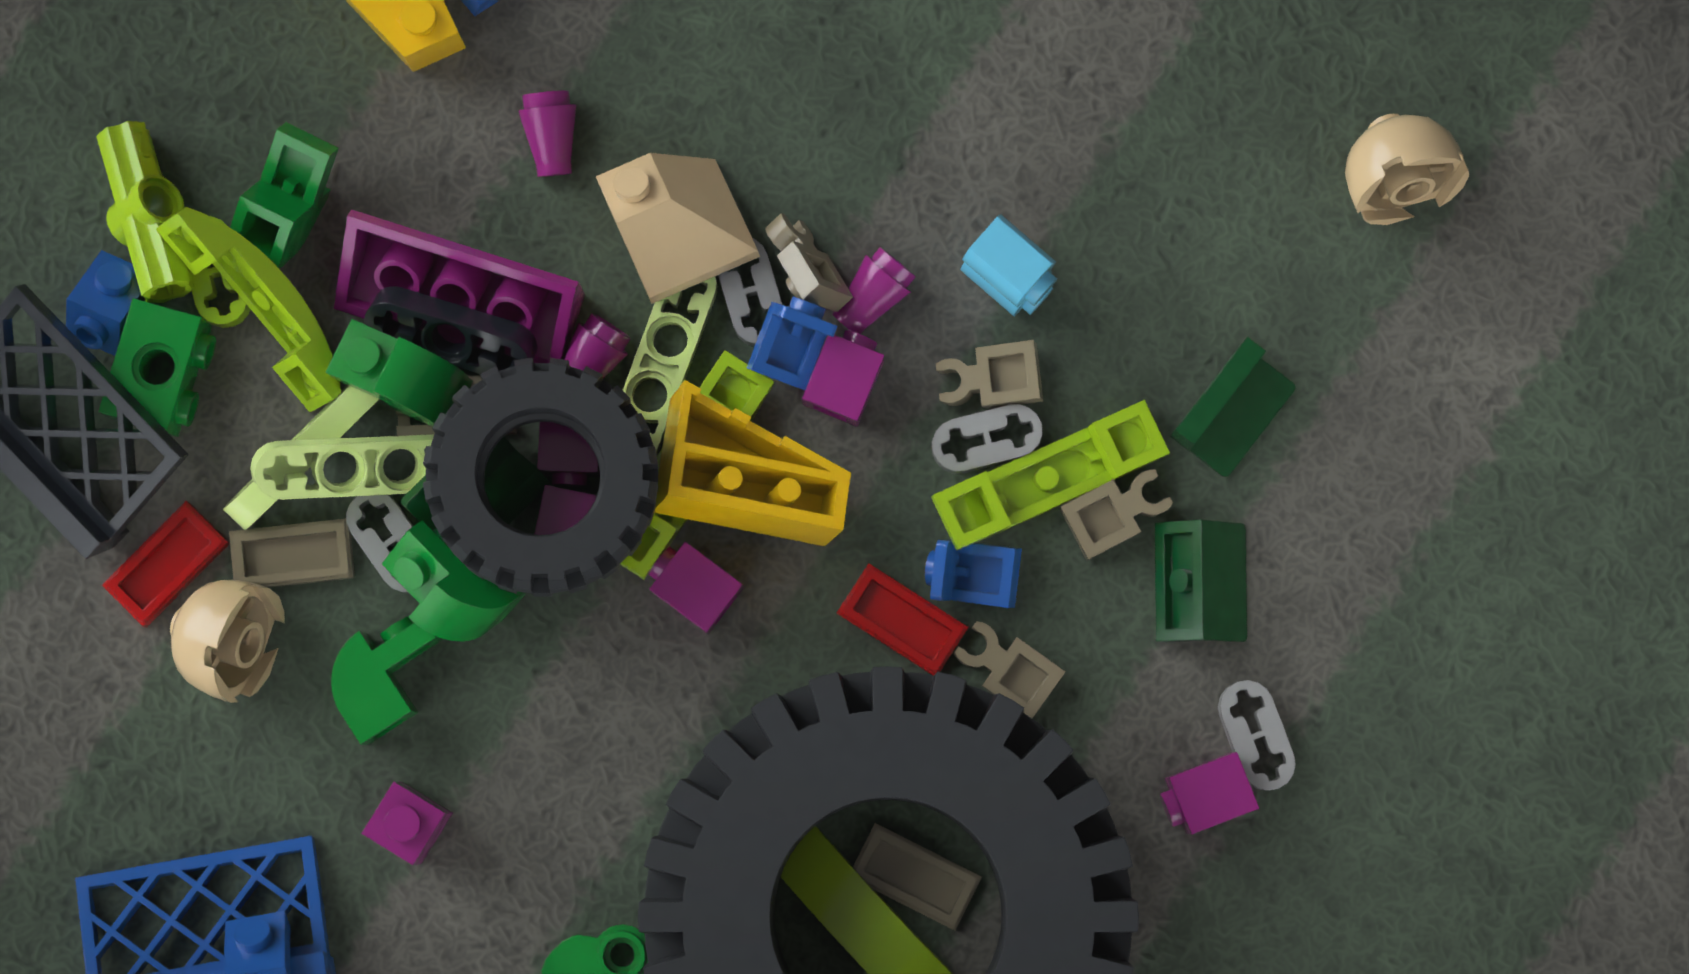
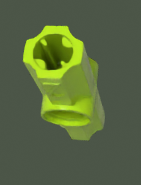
[96,121,194,303]

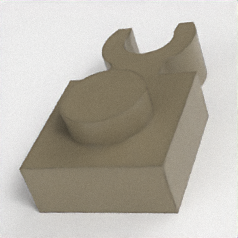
[765,213,853,312]
[936,340,1043,409]
[1059,470,1173,561]
[954,621,1065,718]

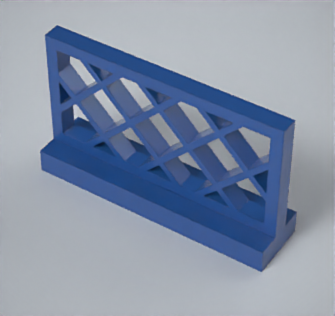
[75,836,336,974]

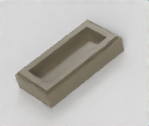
[229,518,355,588]
[853,823,982,931]

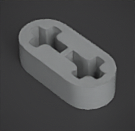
[718,238,782,347]
[931,404,1042,474]
[346,495,413,593]
[1218,680,1296,791]

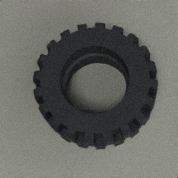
[423,358,658,597]

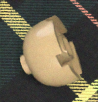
[1345,114,1469,225]
[170,580,285,703]

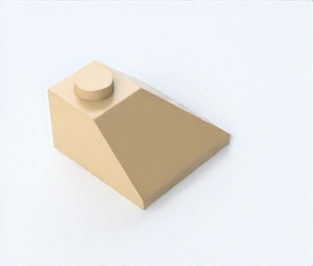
[596,153,760,304]

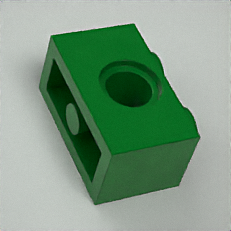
[98,298,216,437]

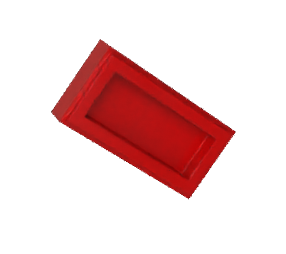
[102,501,230,628]
[836,563,968,676]

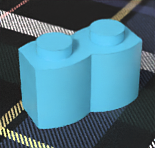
[960,214,1057,316]

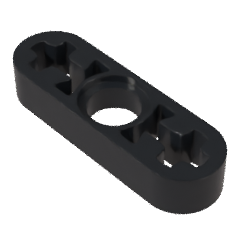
[365,286,538,374]

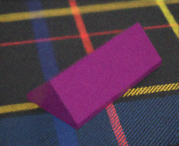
[334,209,585,363]

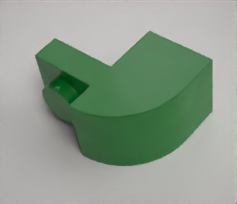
[230,122,339,269]
[326,319,473,427]
[382,520,526,642]
[331,616,442,745]

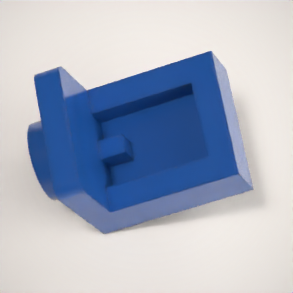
[66,250,145,356]
[747,296,838,390]
[925,540,1022,608]
[224,911,291,974]

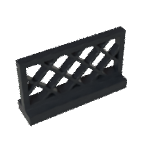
[0,284,189,559]

